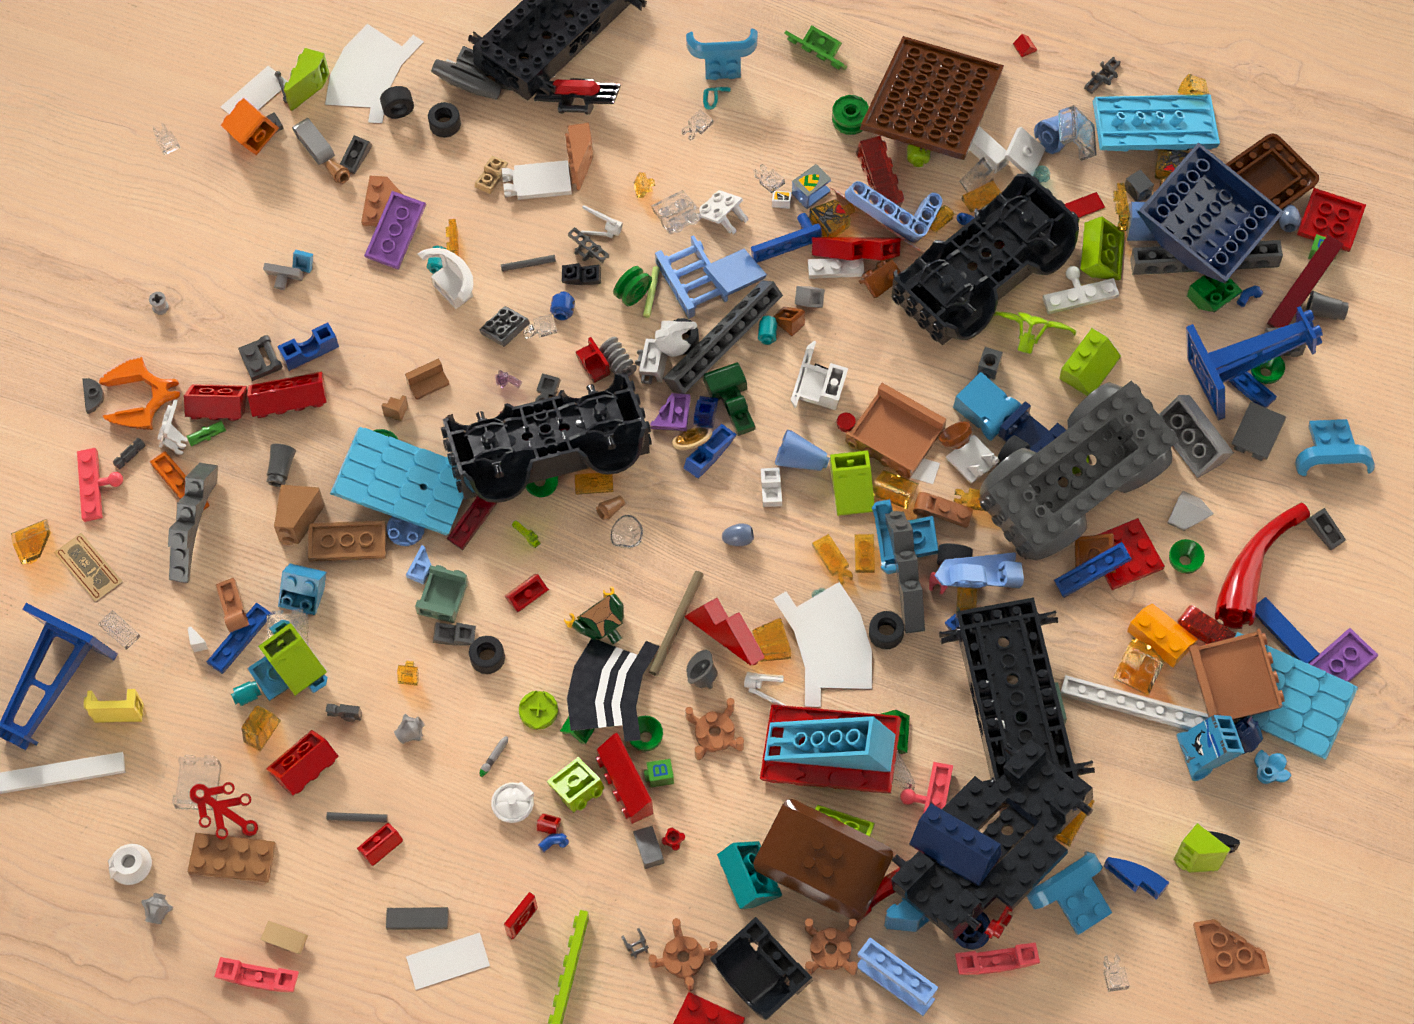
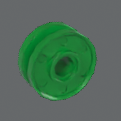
[832,95,869,135]
[613,266,652,306]

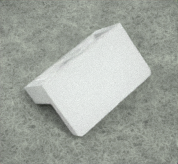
[639,339,668,383]

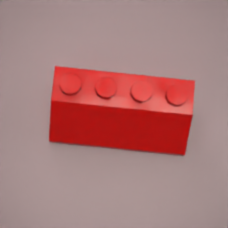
[247,371,327,418]
[595,733,654,824]

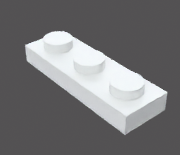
[808,258,864,279]

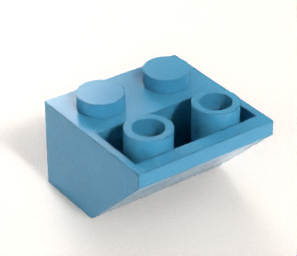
[278,563,327,615]
[884,898,930,932]

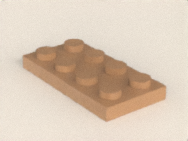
[308,520,386,562]
[187,833,276,883]

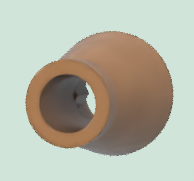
[325,159,350,184]
[596,495,625,520]

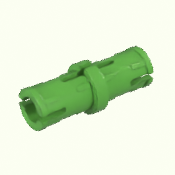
[186,420,226,447]

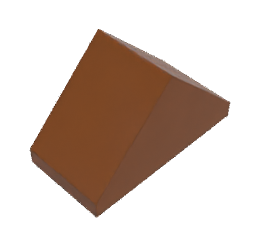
[773,306,805,336]

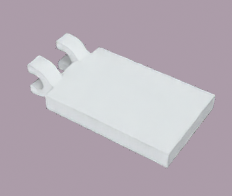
[502,160,572,200]

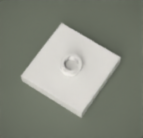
[1004,127,1046,176]

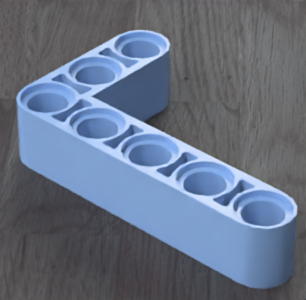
[845,181,942,242]

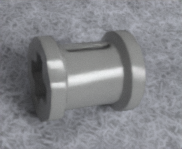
[149,292,169,315]

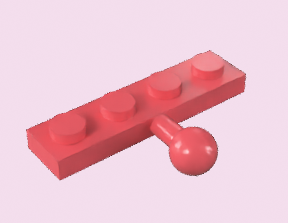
[77,448,123,522]
[900,762,953,814]

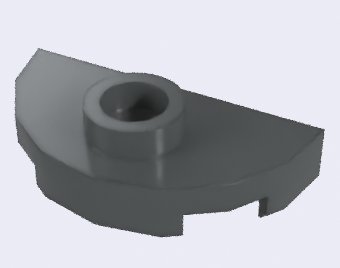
[82,378,104,414]

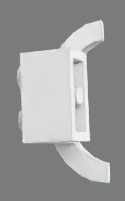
[417,248,474,309]
[791,341,848,410]

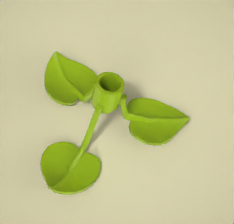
[993,311,1076,354]

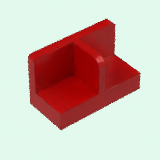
[575,337,610,383]

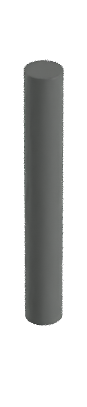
[501,255,556,272]
[326,812,388,823]

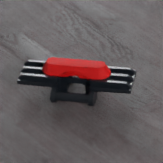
[534,78,621,115]

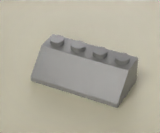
[1160,395,1234,478]

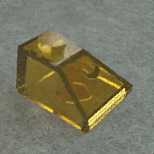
[11,519,51,565]

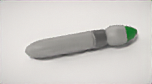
[479,736,508,777]

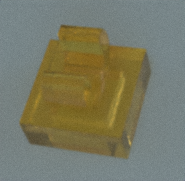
[634,172,655,198]
[397,661,419,686]

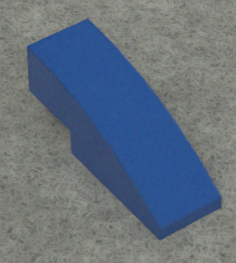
[684,424,736,479]
[1104,857,1169,900]

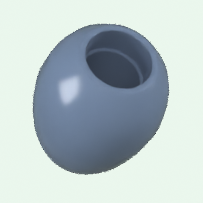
[1278,205,1301,232]
[722,523,754,546]

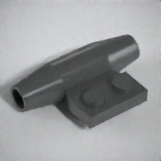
[431,46,502,100]

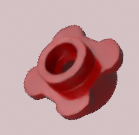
[662,827,685,851]

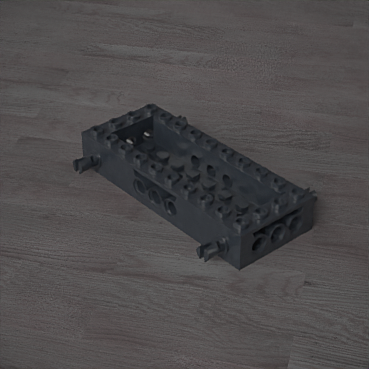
[468,0,647,101]
[939,597,1095,808]

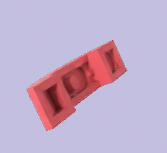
[955,942,1040,975]
[214,957,299,992]

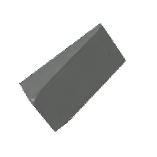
[340,135,372,174]
[1306,508,1346,550]
[633,826,664,869]

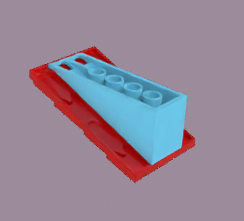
[760,704,901,794]

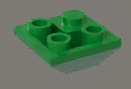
[1187,275,1243,313]

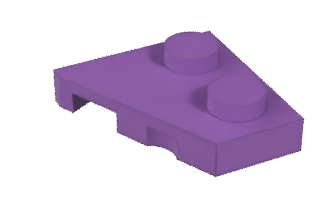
[650,393,691,431]

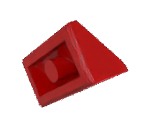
[505,574,549,612]
[357,823,403,866]

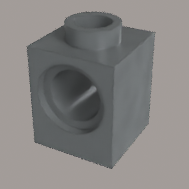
[1124,169,1154,202]
[977,347,1003,380]

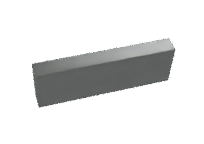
[386,907,449,930]

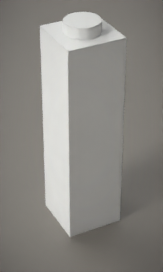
[969,126,1009,174]

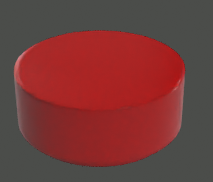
[837,412,856,432]

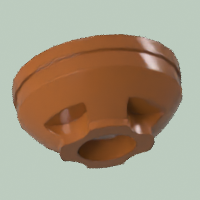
[939,421,972,449]

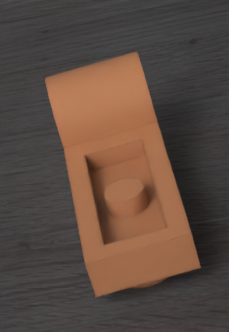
[913,492,973,528]
[215,577,249,633]

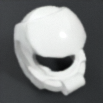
[655,321,697,357]

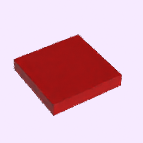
[504,892,538,939]

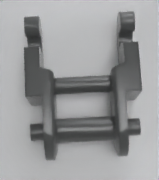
[621,928,649,959]

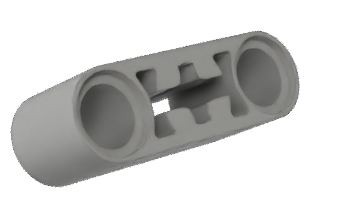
[292,118,335,165]

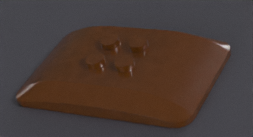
[1226,133,1319,210]
[754,799,893,921]

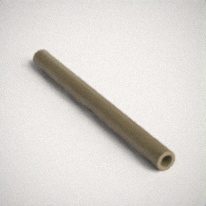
[649,571,704,676]

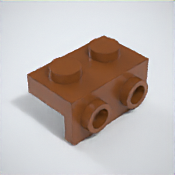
[859,259,901,298]

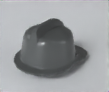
[686,650,718,689]

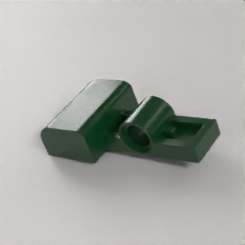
[702,362,756,436]

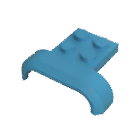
[686,28,758,80]
[1295,419,1375,476]
[872,499,939,574]
[247,620,328,701]
[1026,851,1112,935]

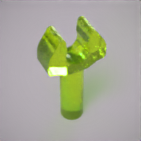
[512,520,541,548]

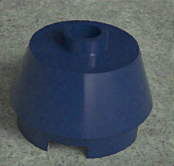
[1234,716,1263,755]
[955,912,990,950]

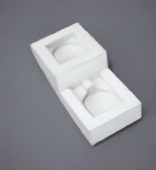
[761,467,782,507]

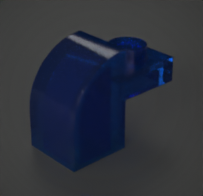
[694,396,718,429]

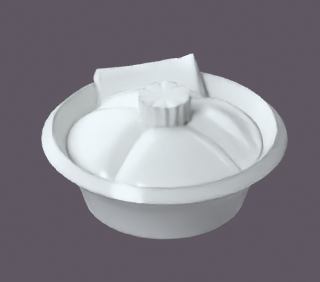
[491,782,534,823]
[108,844,152,885]

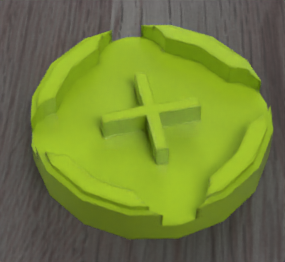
[519,691,558,730]

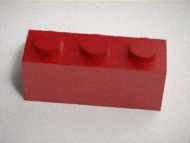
[184,384,247,421]
[266,730,339,796]

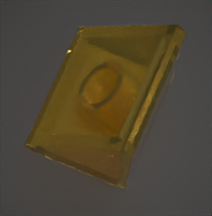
[873,470,919,509]

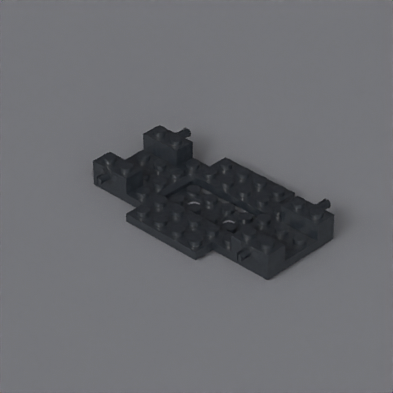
[891,739,1093,940]

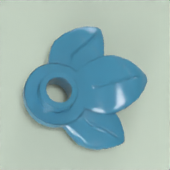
[1254,750,1291,784]

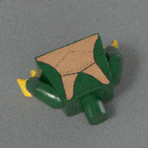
[564,586,624,644]

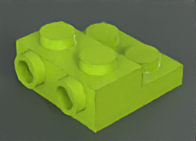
[547,757,605,813]

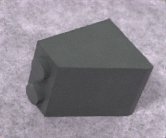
[1232,402,1286,461]

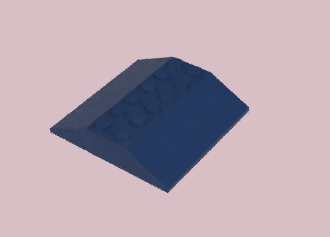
[1138,142,1284,283]

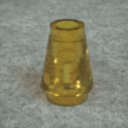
[930,205,954,232]

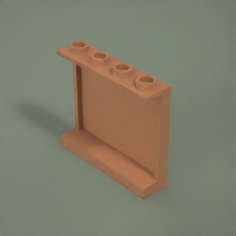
[845,383,947,479]
[1189,628,1285,720]

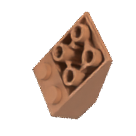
[565,123,593,191]

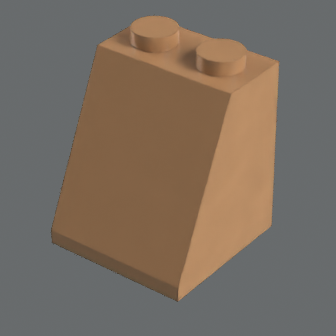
[274,485,325,545]

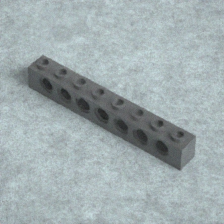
[1130,240,1283,275]
[663,280,783,394]

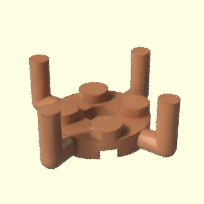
[685,698,744,760]
[648,918,718,991]
[805,918,858,975]

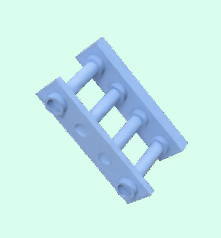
[655,235,728,319]
[857,938,938,1016]

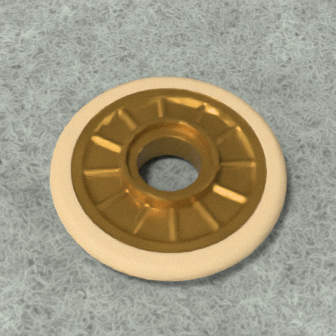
[672,426,712,450]

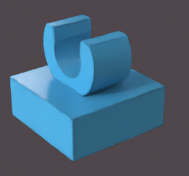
[292,250,313,273]

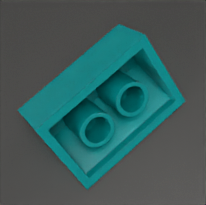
[717,841,783,909]

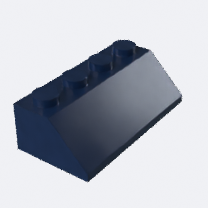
[909,803,1002,887]

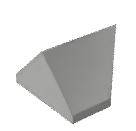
[1168,491,1213,531]

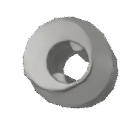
[600,337,637,376]

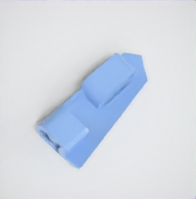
[934,552,1024,589]

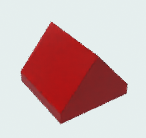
[1013,34,1037,57]
[537,813,561,834]

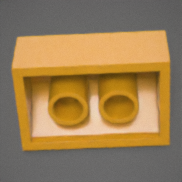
[1127,603,1198,668]

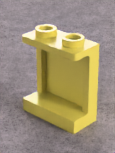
[84,689,144,723]

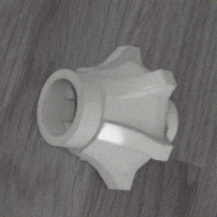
[394,714,425,744]
[141,893,173,924]

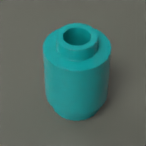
[427,245,447,274]
[758,316,777,345]
[231,681,262,706]

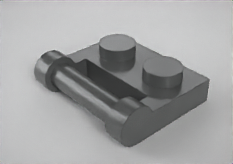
[238,335,283,381]

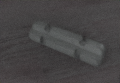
[113,438,145,469]

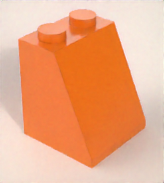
[221,98,279,155]

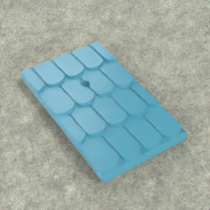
[1092,95,1220,151]
[330,427,463,535]
[1235,632,1358,760]

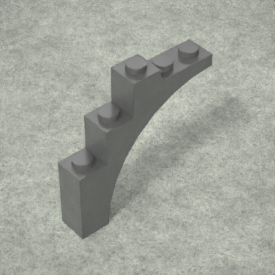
[168,463,218,583]
[885,511,925,633]

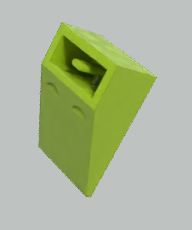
[284,48,330,111]
[830,450,875,516]
[258,623,327,696]

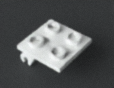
[695,190,749,235]
[157,400,188,455]
[946,435,999,484]

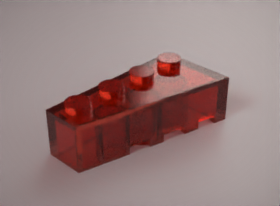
[856,136,904,212]

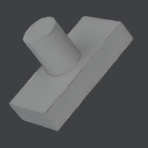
[263,263,304,290]

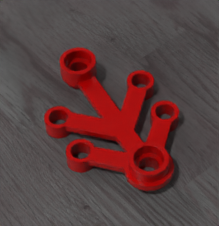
[189,782,258,840]
[985,906,1013,939]

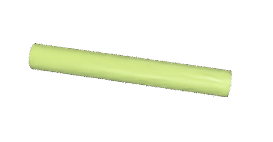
[643,266,660,318]

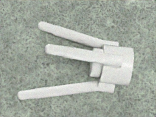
[581,206,623,238]
[744,672,786,706]

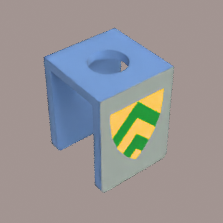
[792,164,831,209]

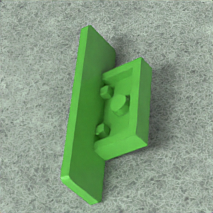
[784,25,847,70]

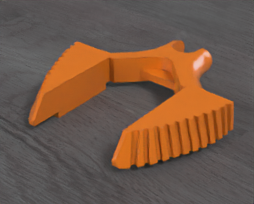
[99,357,180,430]

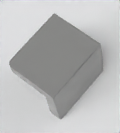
[795,286,825,308]

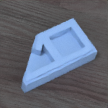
[406,545,432,585]

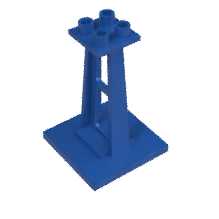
[1186,306,1323,421]
[0,603,118,750]

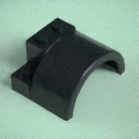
[710,917,813,1020]

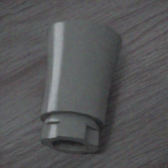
[1306,291,1349,320]
[266,444,296,487]

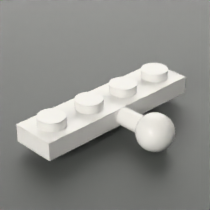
[1043,266,1119,314]

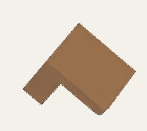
[381,395,408,421]

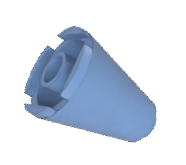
[1034,110,1083,154]
[775,429,830,471]

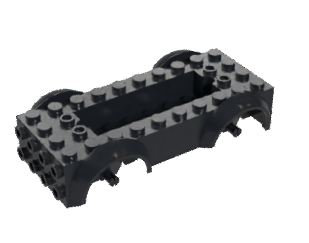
[892,172,1080,346]
[441,373,652,503]

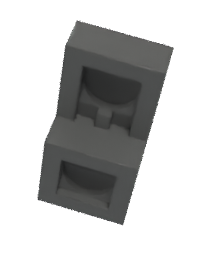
[433,622,476,645]

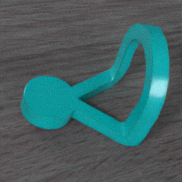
[703,87,731,110]

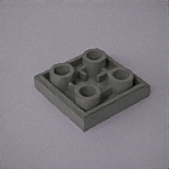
[479,306,530,347]

